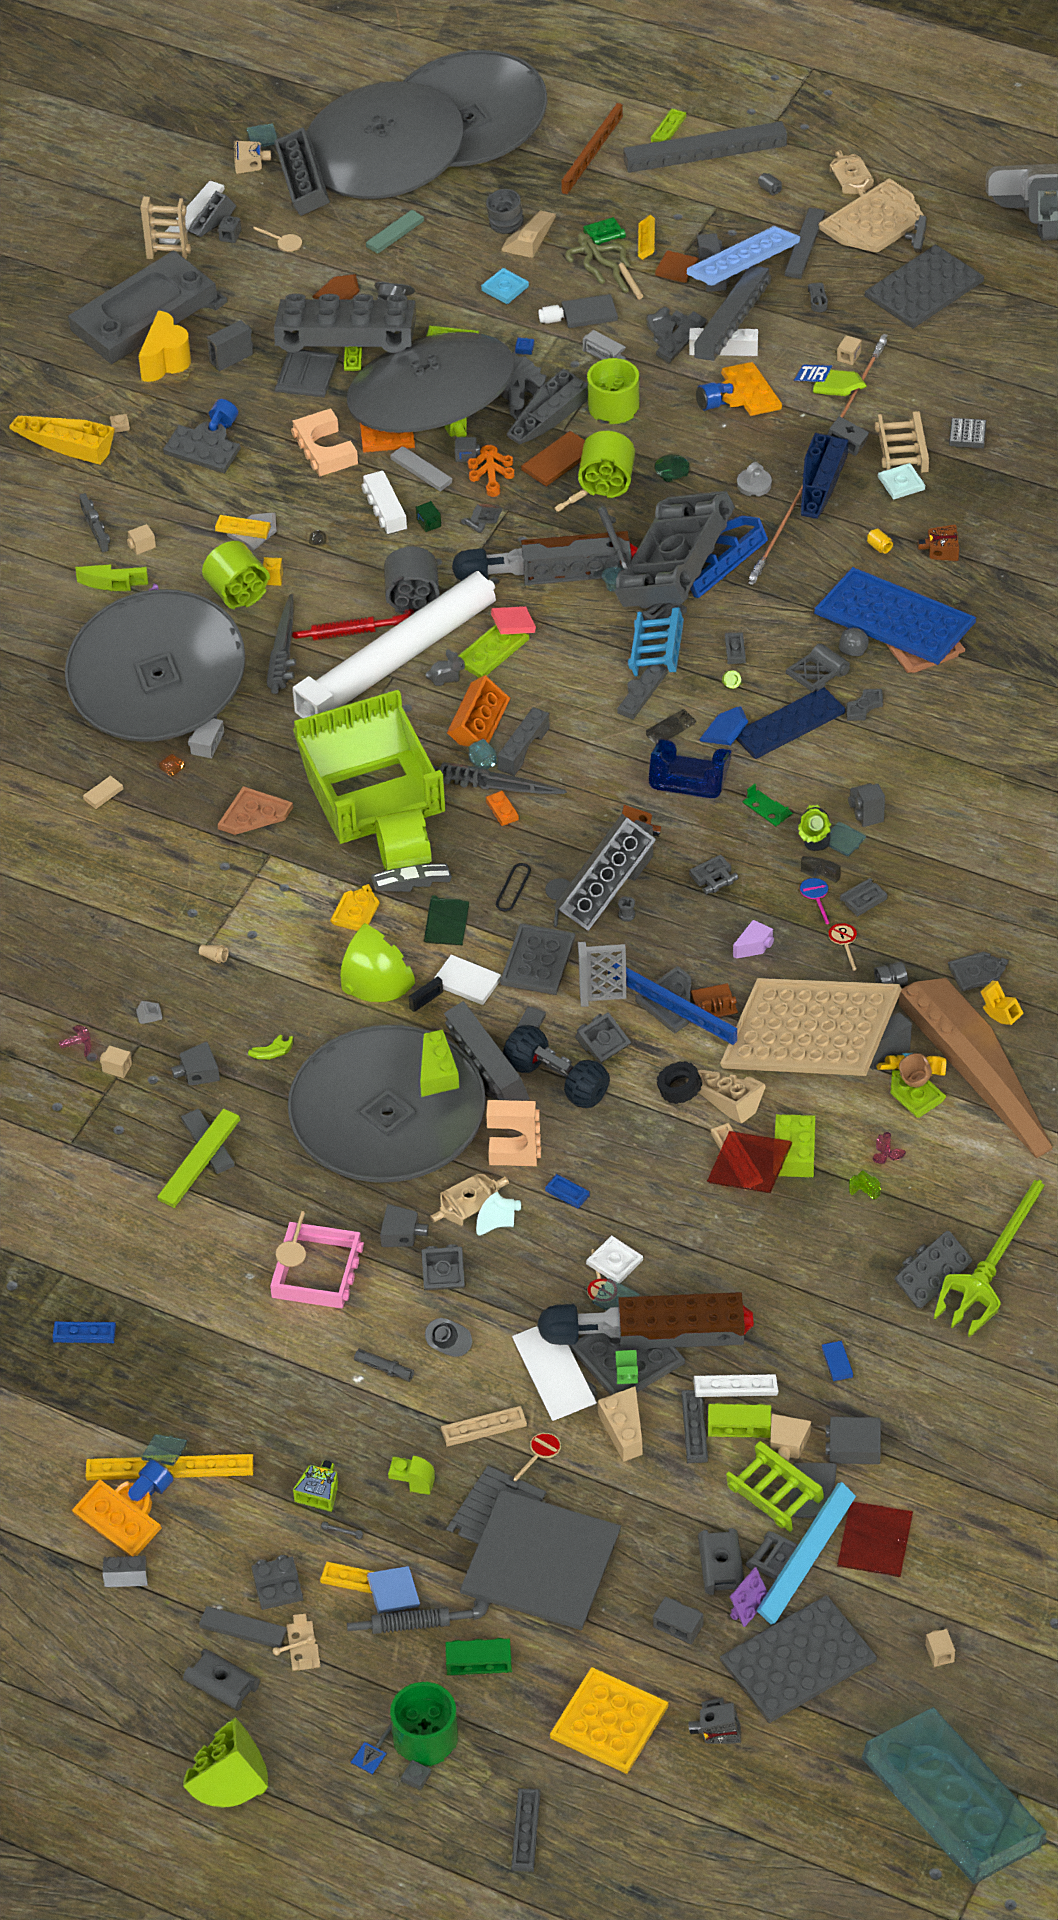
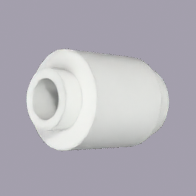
[538,305,564,324]

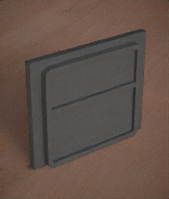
[275,350,339,398]

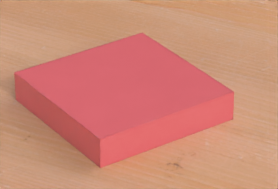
[491,607,536,634]

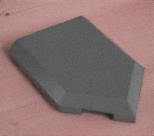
[948,951,1009,991]

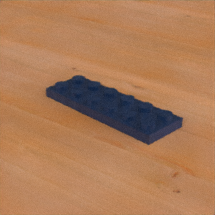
[736,687,845,759]

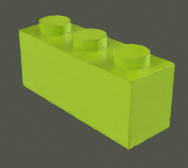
[708,1403,771,1438]

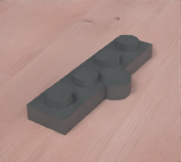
[79,493,110,553]
[617,664,668,720]

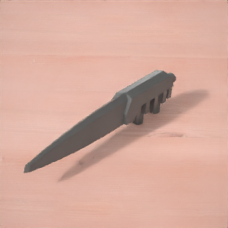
[267,593,297,694]
[433,762,567,794]

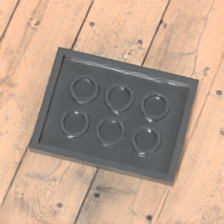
[500,923,576,995]

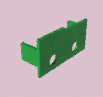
[742,783,793,827]

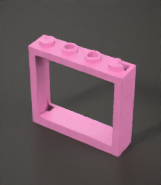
[270,1222,364,1309]

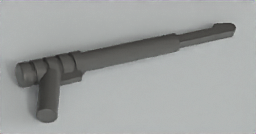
[598,506,629,570]

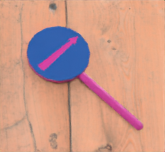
[800,878,829,924]

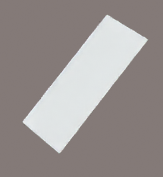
[512,1326,596,1421]

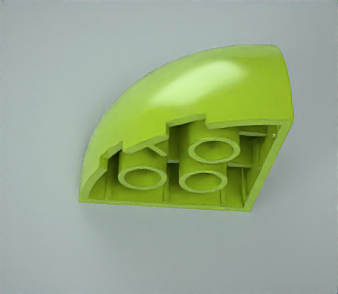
[341,923,415,1002]
[183,1717,268,1807]

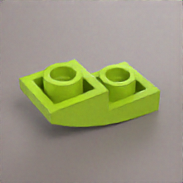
[344,347,362,371]

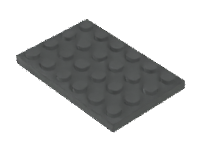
[865,244,984,329]
[720,1595,877,1723]

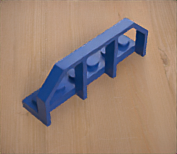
[690,515,768,598]

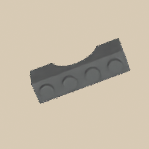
[697,233,729,292]
[497,707,550,776]

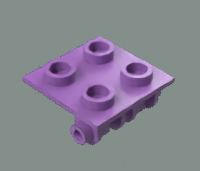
[730,1567,768,1627]

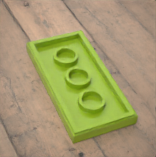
[458,624,529,678]

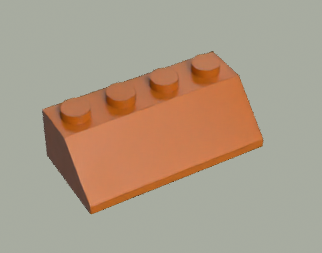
[447,675,510,750]

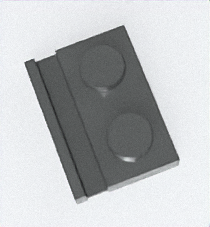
[840,878,887,917]

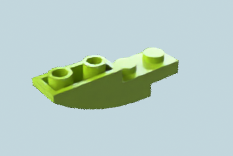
[75,564,148,591]

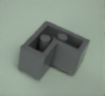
[848,783,885,827]

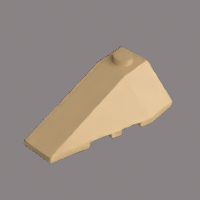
[502,210,556,258]
[686,1070,765,1123]

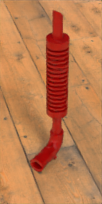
[292,609,414,641]

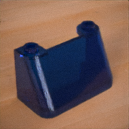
[648,739,732,798]

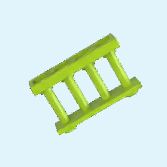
[726,1441,824,1532]

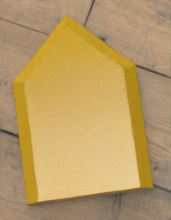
[330,884,380,931]

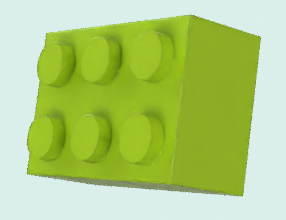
[774,1114,815,1177]

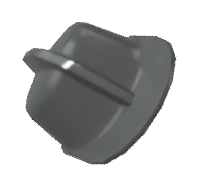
[374,282,415,300]
[425,1318,472,1357]

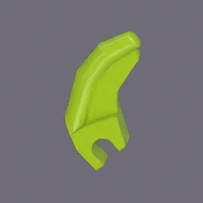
[248,1035,294,1060]

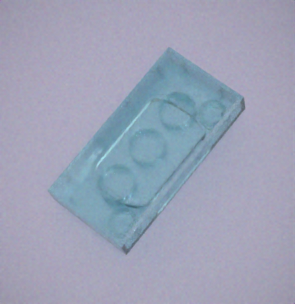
[862,1707,1047,1884]

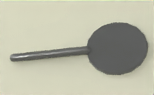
[545,878,571,927]

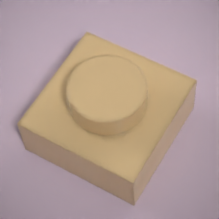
[110,414,130,433]

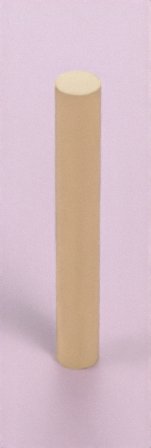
[619,263,643,299]

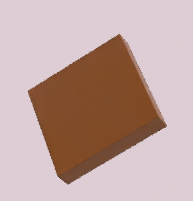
[655,250,698,283]

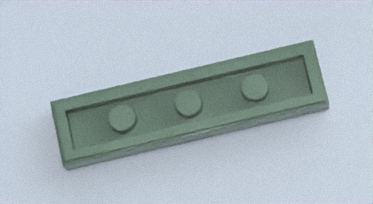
[366,210,424,254]

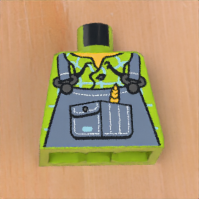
[293,1460,338,1512]

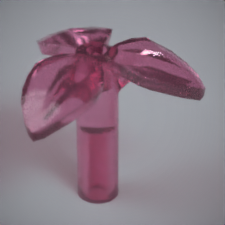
[59,1025,92,1057]
[872,1132,906,1164]

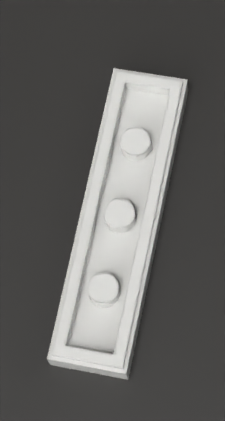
[693,1374,778,1397]

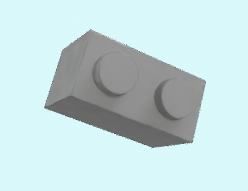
[188,718,224,759]

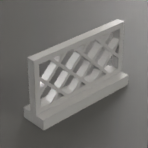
[578,942,627,1007]

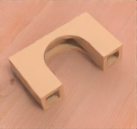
[291,408,358,477]
[486,1100,541,1166]

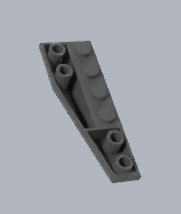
[507,368,588,445]

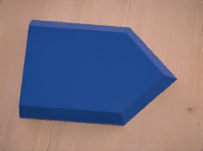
[699,706,748,746]

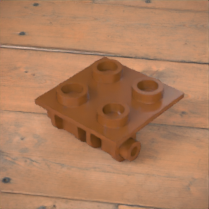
[691,983,738,1017]

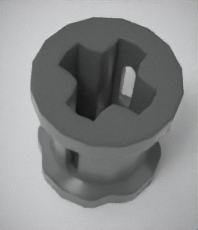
[618,896,635,922]

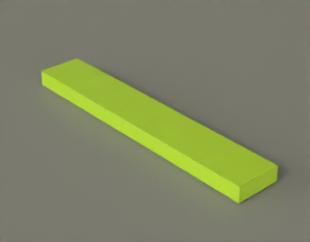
[157,1109,241,1208]

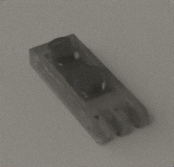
[646,709,696,746]

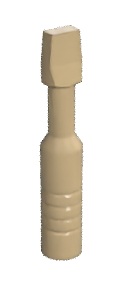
[554,489,588,512]

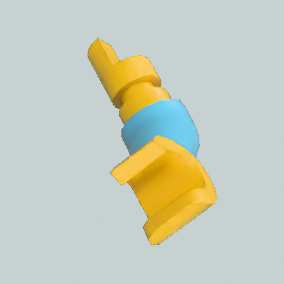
[876,1053,946,1076]

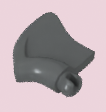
[646,307,677,336]

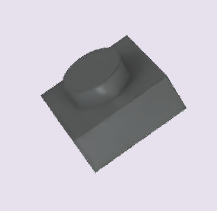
[401,1760,432,1791]

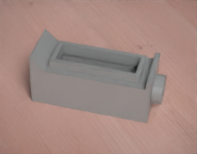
[582,330,625,360]

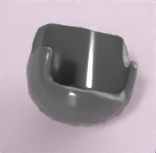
[839,627,869,657]

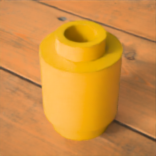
[867,529,893,554]

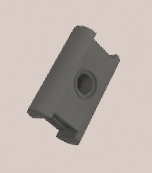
[698,1528,744,1595]
[183,1649,260,1711]

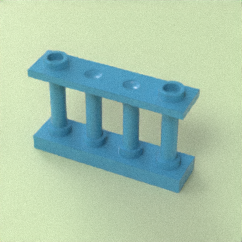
[628,607,684,676]

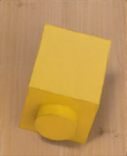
[263,557,283,586]

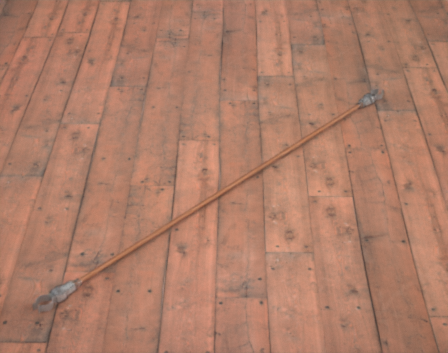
[749,334,888,585]

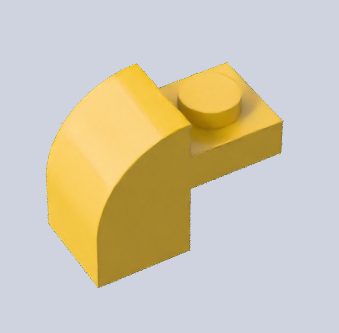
[981,980,1024,1025]

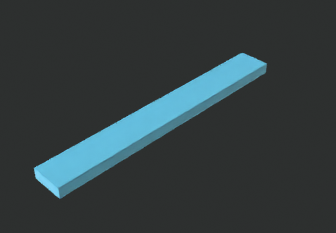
[756,1482,856,1625]

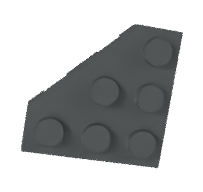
[635,966,691,1034]

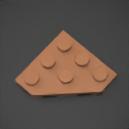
[218,786,293,835]

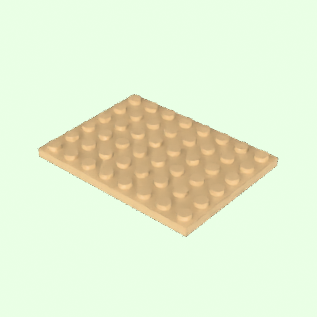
[720,978,902,1076]

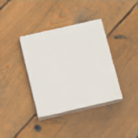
[586,1235,643,1285]

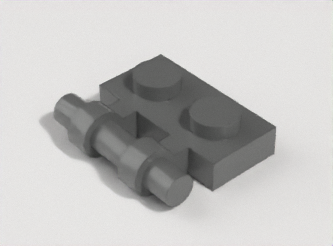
[689,855,738,895]

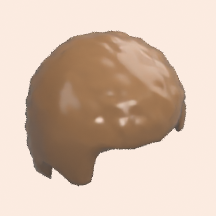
[899,1053,932,1088]

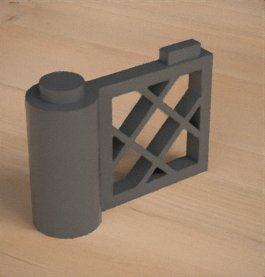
[786,643,850,692]

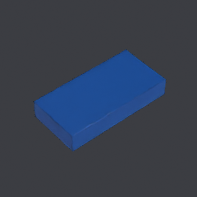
[545,1174,590,1209]
[822,1341,853,1382]

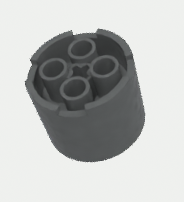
[384,547,439,614]

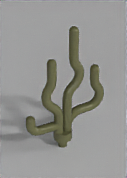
[565,232,630,293]

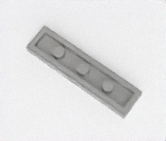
[390,446,452,491]

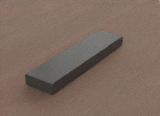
[181,1108,234,1174]
[681,1390,708,1463]
[199,1606,287,1648]
[511,1788,540,1872]

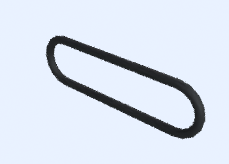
[496,863,531,911]

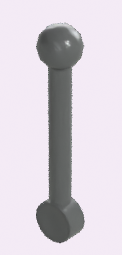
[321,1521,363,1539]

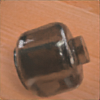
[309,530,327,546]

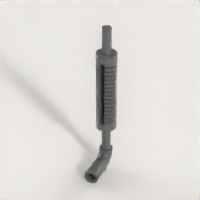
[347,1598,490,1634]

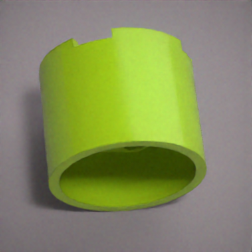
[587,358,640,424]
[578,431,635,498]
[202,541,270,609]
[375,808,432,871]

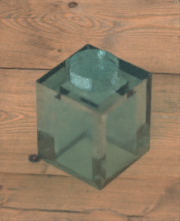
[468,739,497,769]

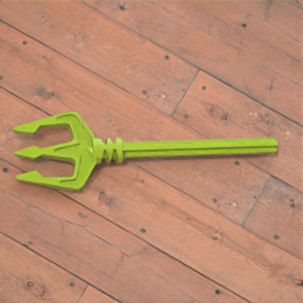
[933,1179,1045,1337]

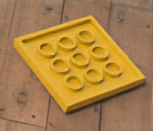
[550,1667,668,1774]

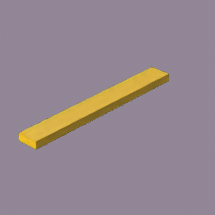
[86,1454,254,1480]

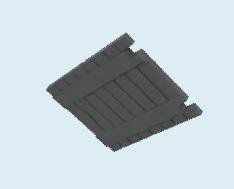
[447,1466,546,1544]

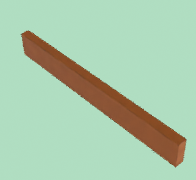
[561,103,623,194]

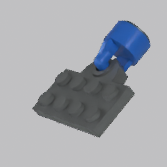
[163,399,241,474]

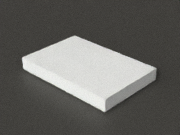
[435,955,501,1005]

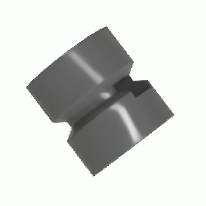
[874,961,908,987]

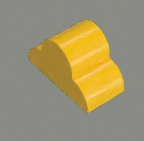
[139,311,191,382]

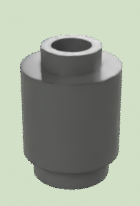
[758,173,782,195]

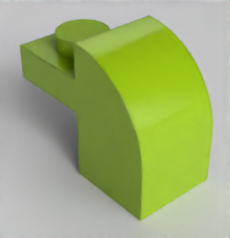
[388,1455,435,1495]

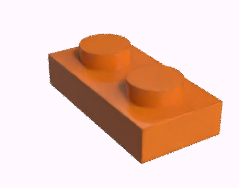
[486,791,519,826]

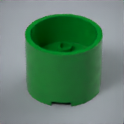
[390,1682,458,1766]

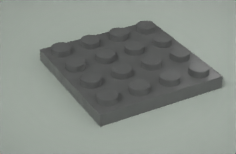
[570,1333,685,1395]

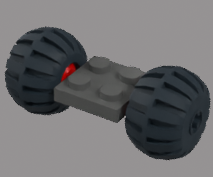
[503,1025,610,1108]

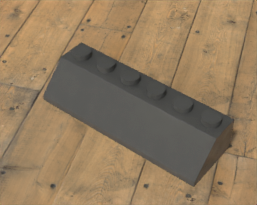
[554,814,656,931]

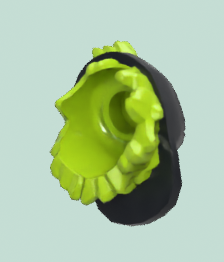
[798,805,831,851]

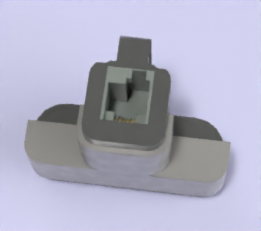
[986,164,1058,241]

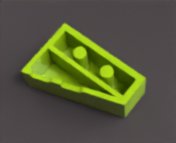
[420,1029,459,1097]

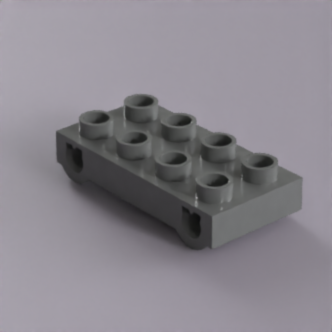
[274,293,416,353]
[614,491,735,608]

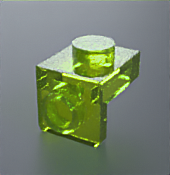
[849,1170,881,1200]

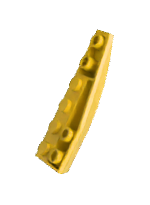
[9,415,115,465]

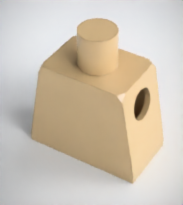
[770,1414,811,1462]

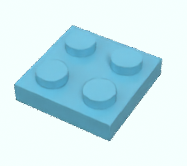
[481,268,529,304]

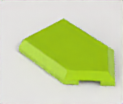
[813,370,867,396]
[890,1070,946,1118]

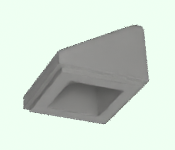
[136,1001,163,1024]

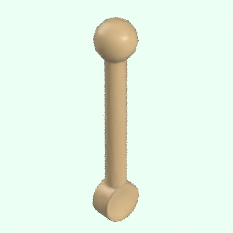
[272,1636,316,1656]

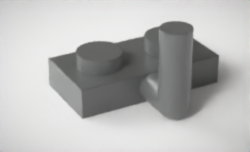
[905,215,927,253]
[465,504,503,533]

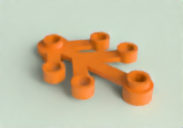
[468,445,514,497]

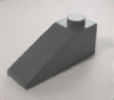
[188,191,236,237]

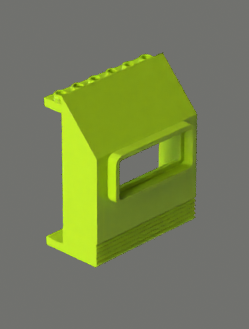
[293,689,445,844]

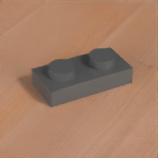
[725,632,746,664]

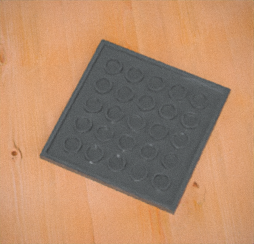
[460,1490,621,1630]

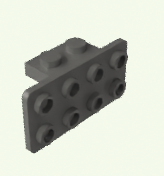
[895,1231,972,1308]

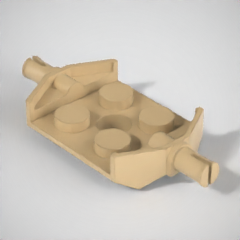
[830,150,874,197]
[430,1174,509,1226]

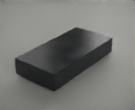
[409,976,443,1012]

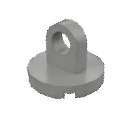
[737,462,772,497]

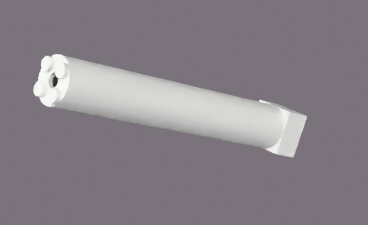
[293,571,496,718]

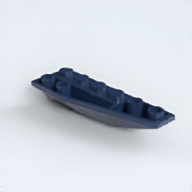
[801,433,848,519]

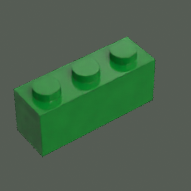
[445,1638,512,1676]

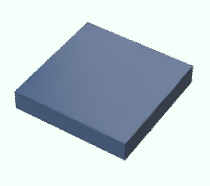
[367,1566,420,1614]

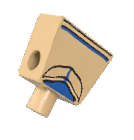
[234,141,271,174]

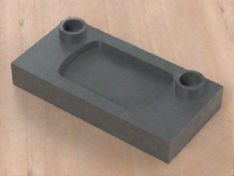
[68,250,217,365]

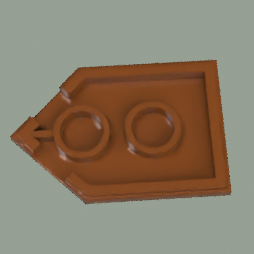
[312,274,359,300]

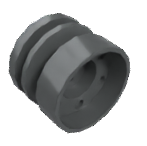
[486,189,524,234]

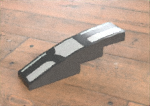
[371,863,452,892]

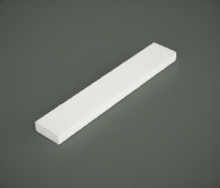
[159,181,224,245]

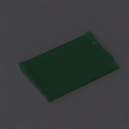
[424,895,469,946]

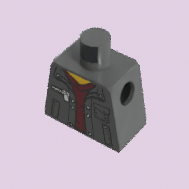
[689,1703,741,1744]

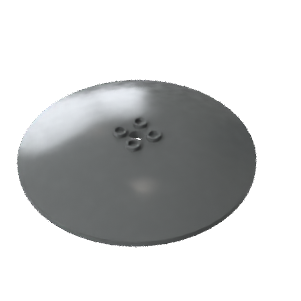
[403,50,547,167]
[307,81,464,199]
[347,332,515,433]
[65,589,245,742]
[288,1025,485,1183]

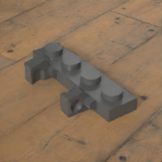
[653,311,707,363]

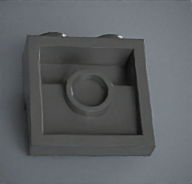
[575,1012,631,1063]
[422,1245,465,1291]
[251,1555,303,1610]

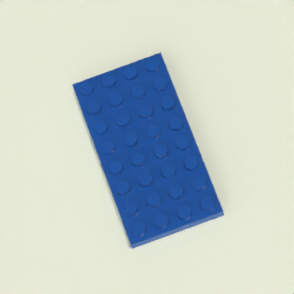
[814,567,976,665]

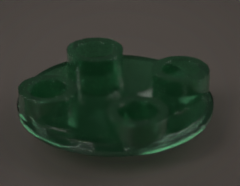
[655,454,689,482]

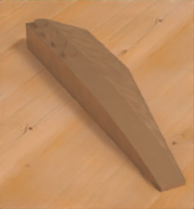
[899,978,1053,1158]

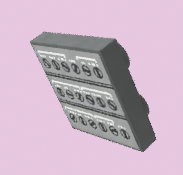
[949,418,986,448]

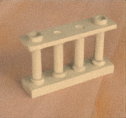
[141,197,191,259]
[875,411,929,472]

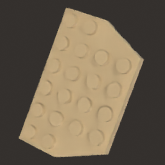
[818,178,924,253]

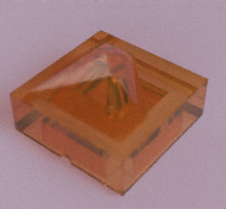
[159,754,185,777]

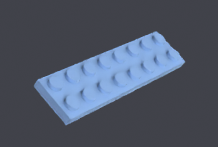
[687,226,800,285]

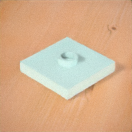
[878,463,925,500]

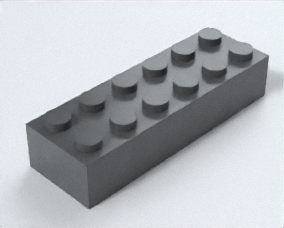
[274,127,330,216]
[444,1001,530,1101]

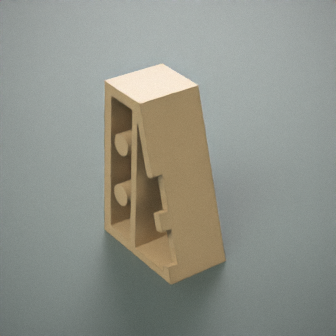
[598,1386,643,1462]

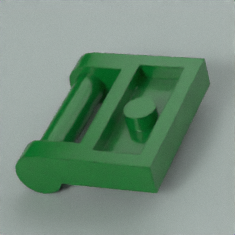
[583,217,626,245]

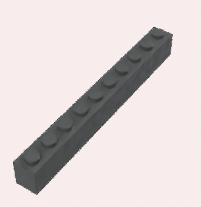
[623,121,787,173]
[694,266,771,361]

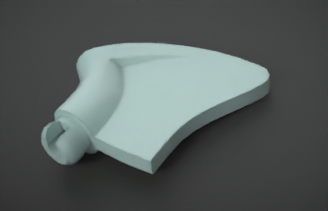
[476,1192,521,1236]

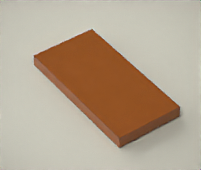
[521,431,585,487]

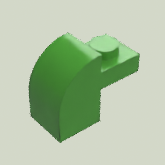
[615,1350,638,1384]

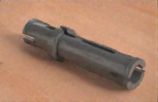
[354,1348,414,1382]

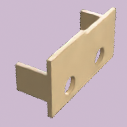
[287,1614,320,1671]

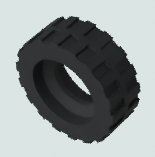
[657,1061,702,1104]

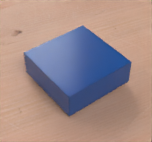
[515,338,534,355]

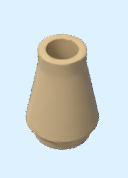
[199,944,229,964]

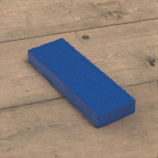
[53,1322,116,1343]

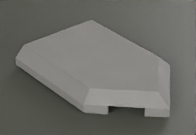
[227,513,277,551]

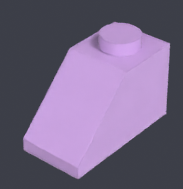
[733,920,774,959]

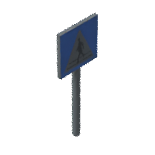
[350,1724,392,1775]

